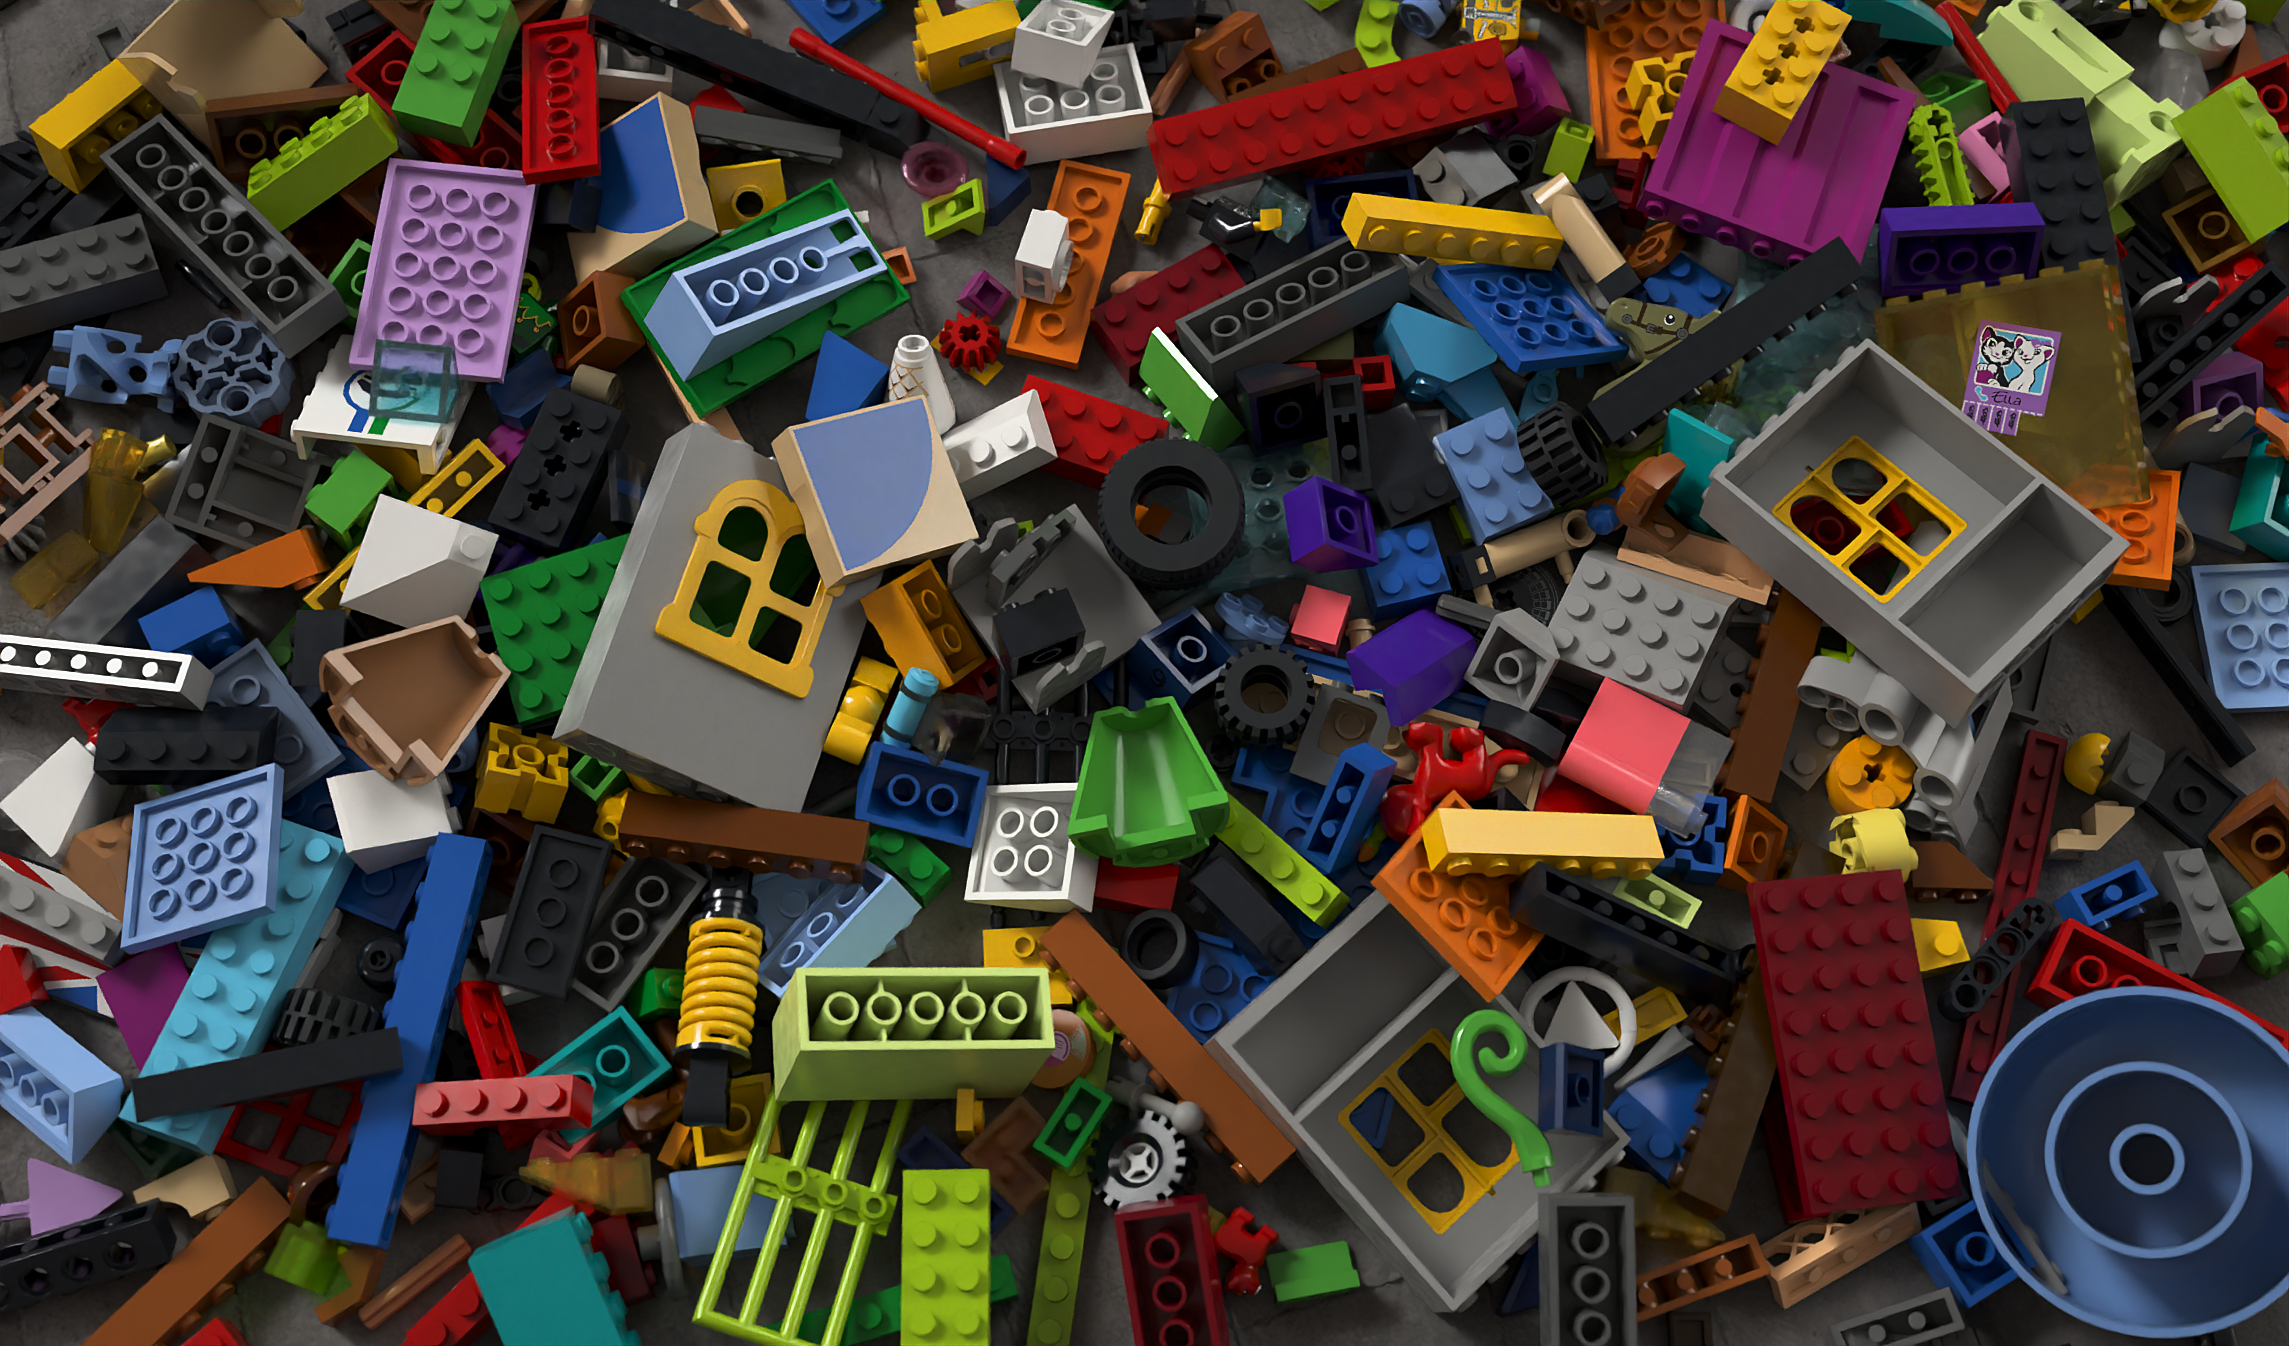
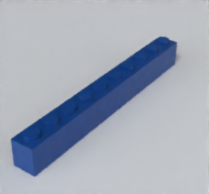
[325,832,495,1251]

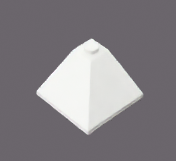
[339,494,499,628]

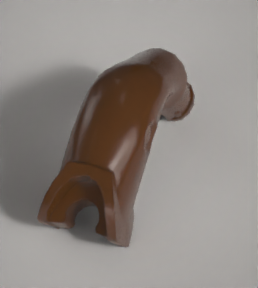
[617,1016,689,1146]

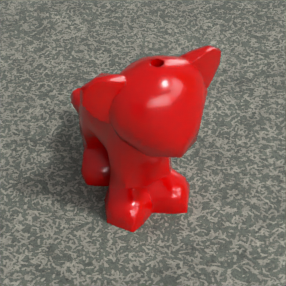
[1378,722,1530,848]

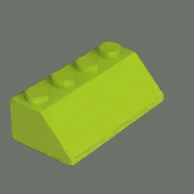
[2170,76,2289,244]

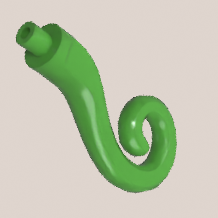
[1450,1010,1556,1188]

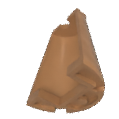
[319,614,511,786]

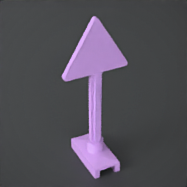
[0,1158,124,1236]

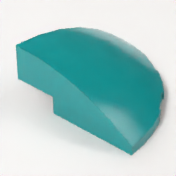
[1844,0,1953,47]

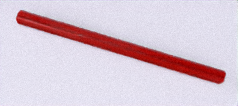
[1935,1,2127,261]

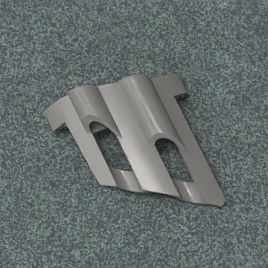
[1796,521,2013,853]

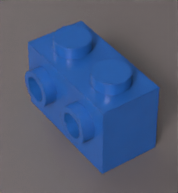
[2053,859,2159,933]

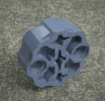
[173,317,296,429]

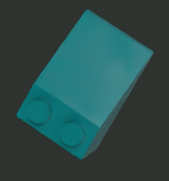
[1661,408,1737,539]
[525,1005,674,1146]

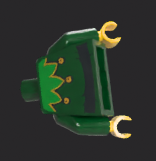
[506,291,560,369]

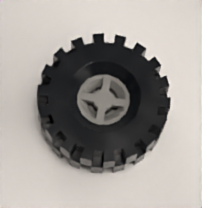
[1087,1110,1198,1212]

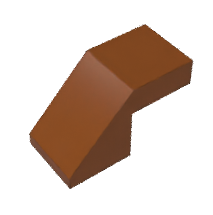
[314,1246,387,1328]

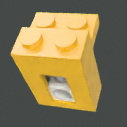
[912,0,1022,94]

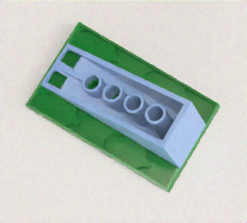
[620,178,911,419]

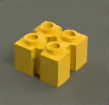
[1625,50,1696,146]
[475,722,568,824]

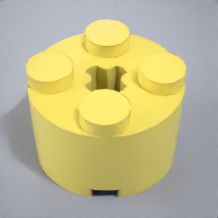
[1829,808,1918,883]

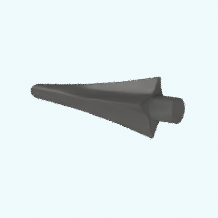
[1614,1024,1695,1091]

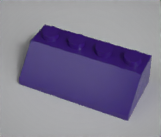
[1877,202,2045,297]

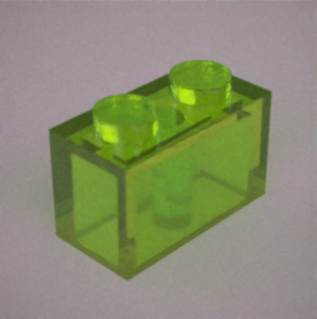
[264,1221,348,1297]

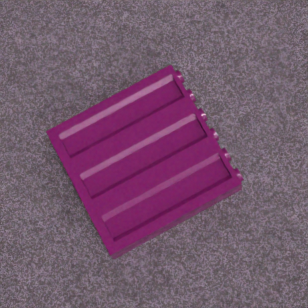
[1636,18,1917,269]

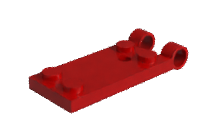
[2185,251,2289,413]

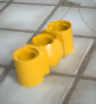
[822,655,899,766]

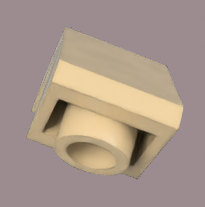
[2045,801,2134,861]

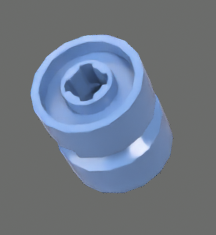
[1398,0,1462,38]

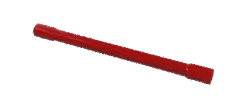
[789,27,1027,170]

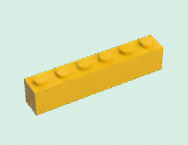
[1341,193,1564,271]
[302,438,506,613]
[1421,808,1665,880]

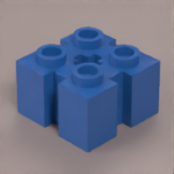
[1644,789,1727,886]

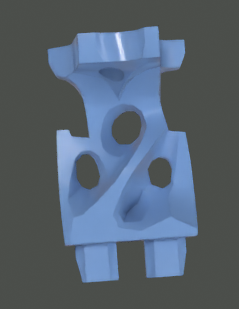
[47,325,184,413]

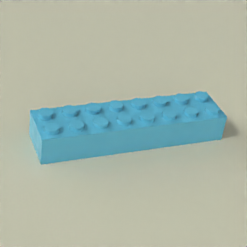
[118,818,356,1157]

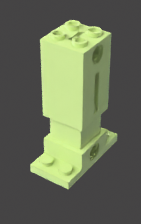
[1964,0,2190,211]

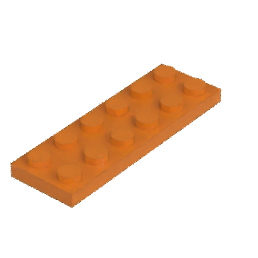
[1006,159,1131,370]

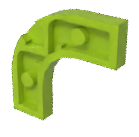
[1354,0,1401,68]

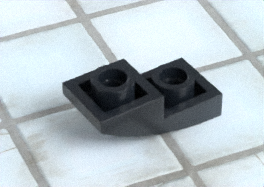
[1477,699,1566,768]

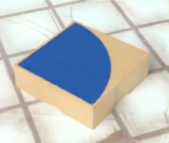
[567,91,718,285]
[771,394,979,590]

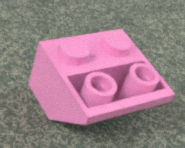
[1957,111,2011,204]

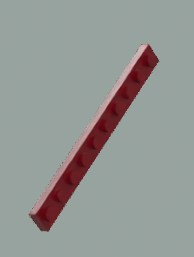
[1946,729,2068,1107]

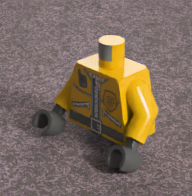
[1450,0,1540,58]

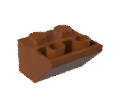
[1183,11,1285,105]

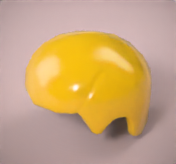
[2063,733,2110,795]

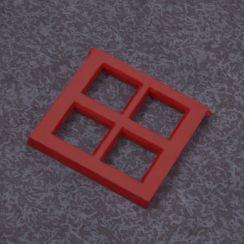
[213,1041,367,1179]

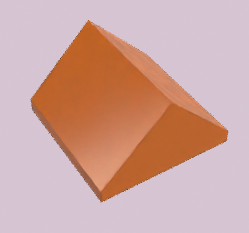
[1715,795,1789,893]

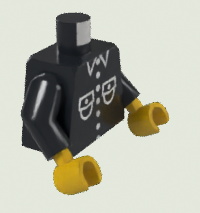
[1186,194,1293,263]

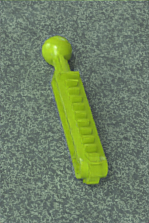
[1906,103,1976,296]

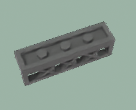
[693,105,842,169]

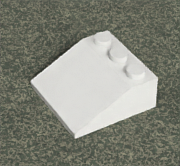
[964,783,1099,913]

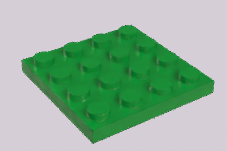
[479,533,630,727]

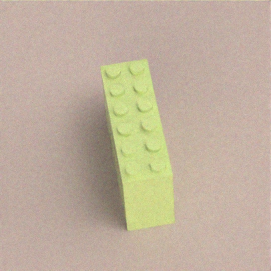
[772,968,1055,1101]

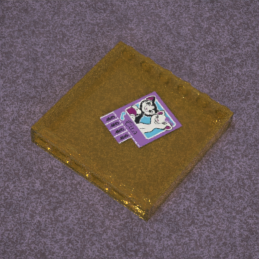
[1873,258,2151,534]

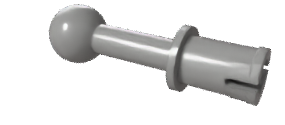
[1104,1075,1204,1135]

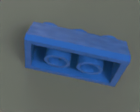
[855,741,990,849]

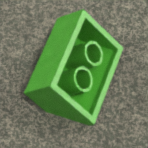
[1138,326,1246,453]

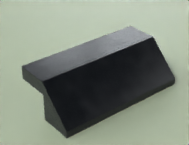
[47,513,218,650]

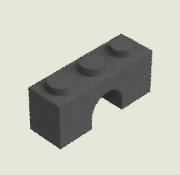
[2149,848,2245,979]

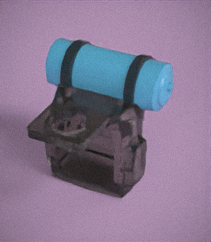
[879,667,994,767]

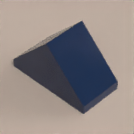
[986,152,1031,226]

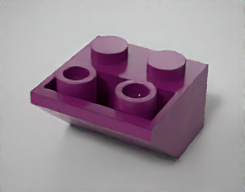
[1484,45,1572,139]

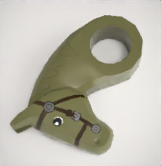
[1584,297,1722,459]

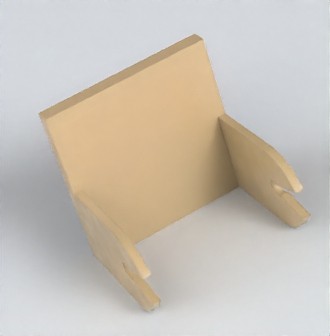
[116,0,328,156]

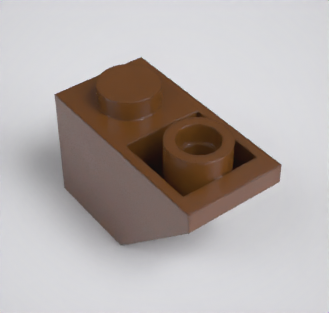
[1904,841,1993,904]

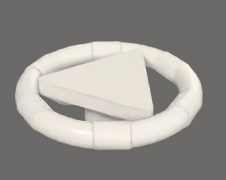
[1519,966,1638,1079]

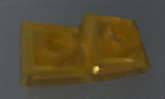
[8,529,100,610]

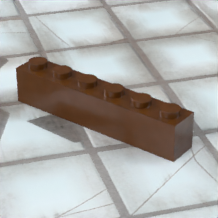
[1714,585,1823,809]
[618,790,870,885]

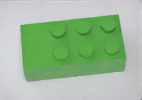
[391,0,520,149]

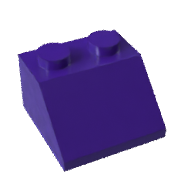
[1283,476,1379,573]

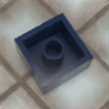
[1125,605,1238,714]

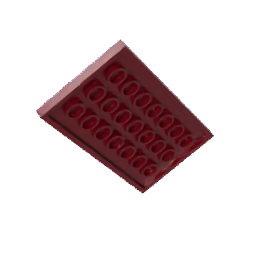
[1746,869,1963,1215]

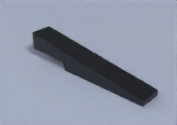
[131,1026,404,1123]

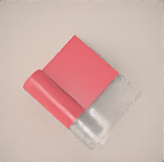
[1556,676,1734,839]

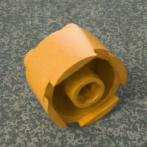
[1824,734,1916,816]

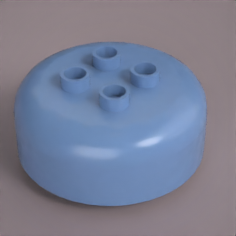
[1967,986,2289,1338]

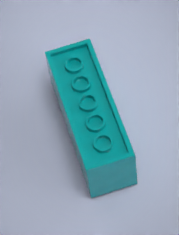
[468,1205,643,1346]

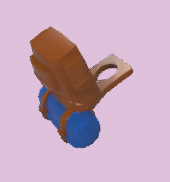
[1585,452,1690,552]

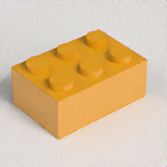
[859,559,987,693]

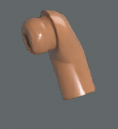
[1109,271,1158,298]

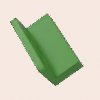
[1266,1241,1360,1306]

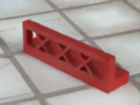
[454,980,542,1151]

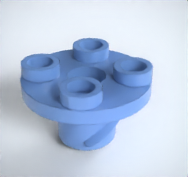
[1215,592,1290,654]

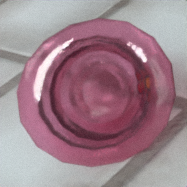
[901,141,970,200]

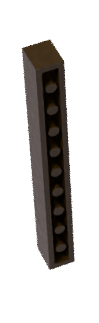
[1667,839,1847,1222]

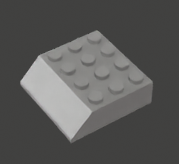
[1548,541,1741,717]

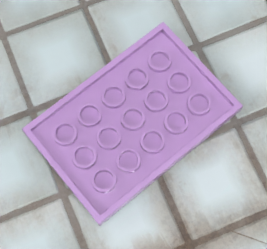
[349,158,540,384]

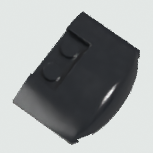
[0,130,77,251]

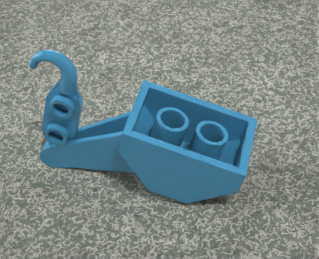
[1372,302,1585,433]

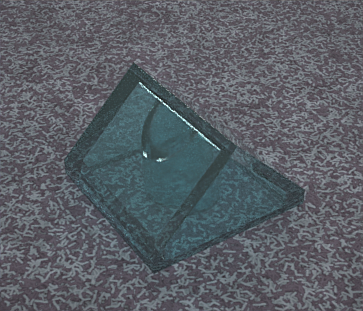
[368,339,461,424]

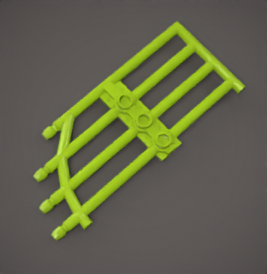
[691,1080,914,1346]

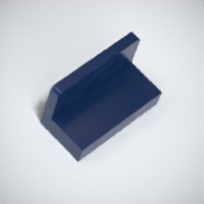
[486,348,573,431]

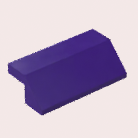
[1346,604,1477,727]

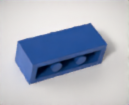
[1298,742,1398,873]

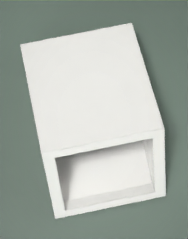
[0,737,127,865]
[326,770,463,875]

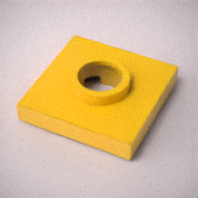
[707,159,787,237]

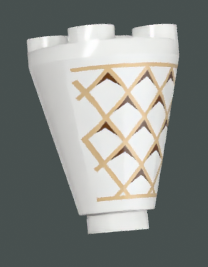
[883,335,956,435]

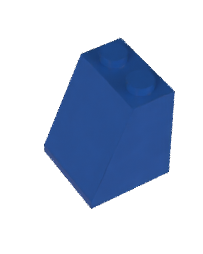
[805,330,890,423]

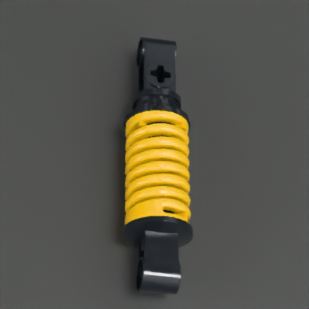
[672,867,766,1128]

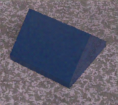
[1538,1042,1604,1137]

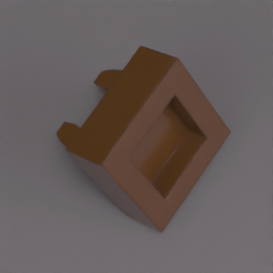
[1678,1002,1730,1056]

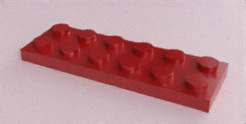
[522,15,601,185]

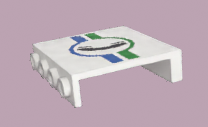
[291,334,477,475]

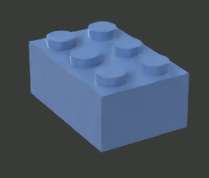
[1432,407,1554,546]

